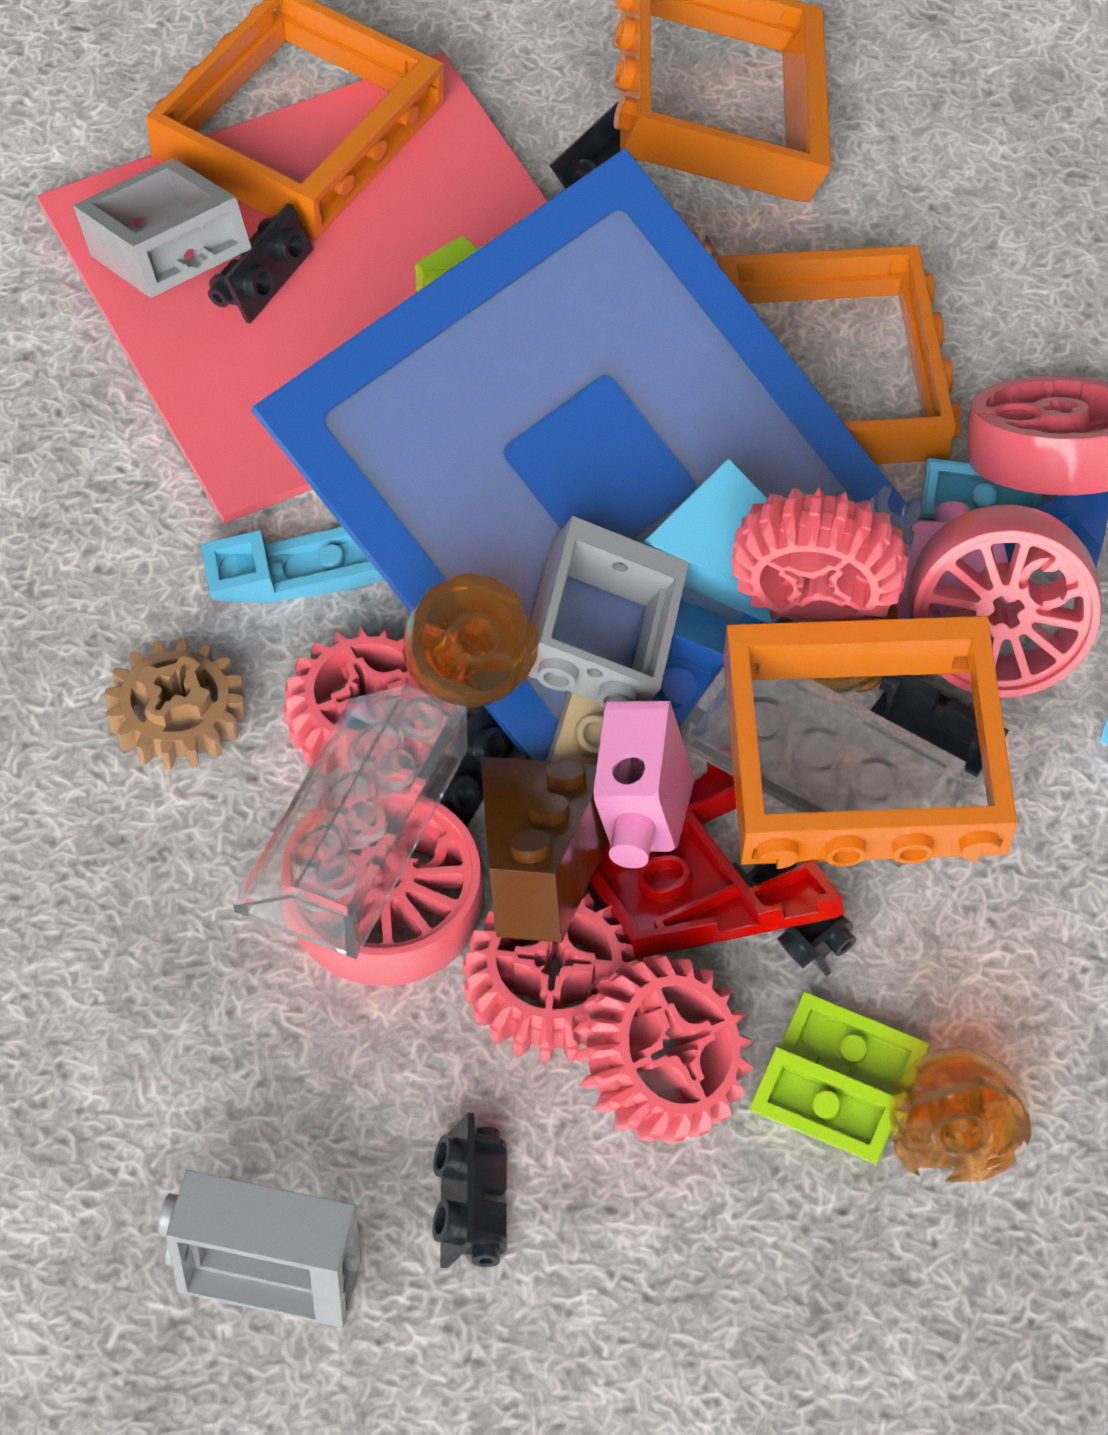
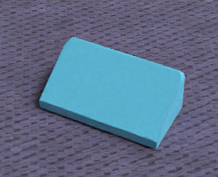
[920,458,1046,520]

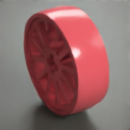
[967,376,1108,495]
[908,505,1102,698]
[284,789,484,986]

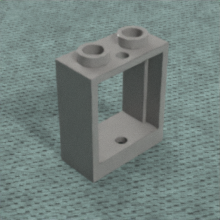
[73,158,252,298]
[518,516,689,709]
[159,1169,361,1328]

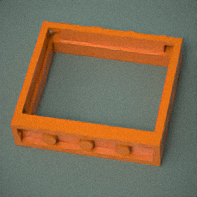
[146,0,444,240]
[614,0,831,202]
[712,245,962,464]
[723,616,1018,869]

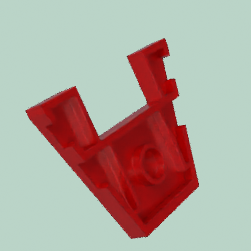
[587,750,844,959]

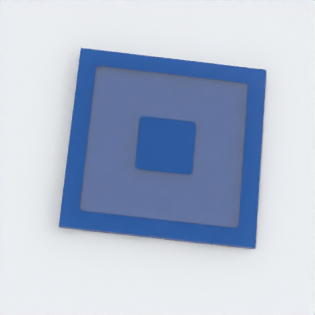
[251,148,920,761]

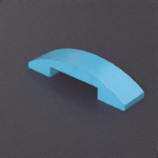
[201,527,384,603]

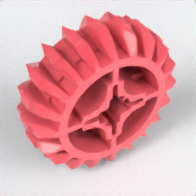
[731,487,909,623]
[283,625,456,789]
[463,892,643,1065]
[572,955,754,1144]

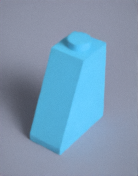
[642,458,780,623]

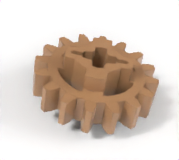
[105,639,246,770]

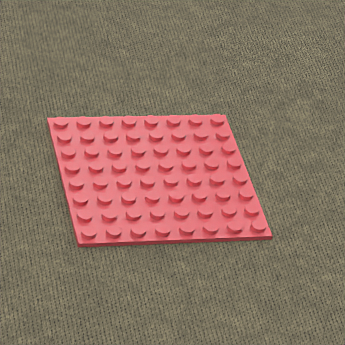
[37,52,548,524]

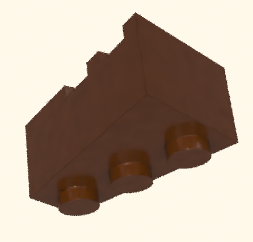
[481,756,609,943]

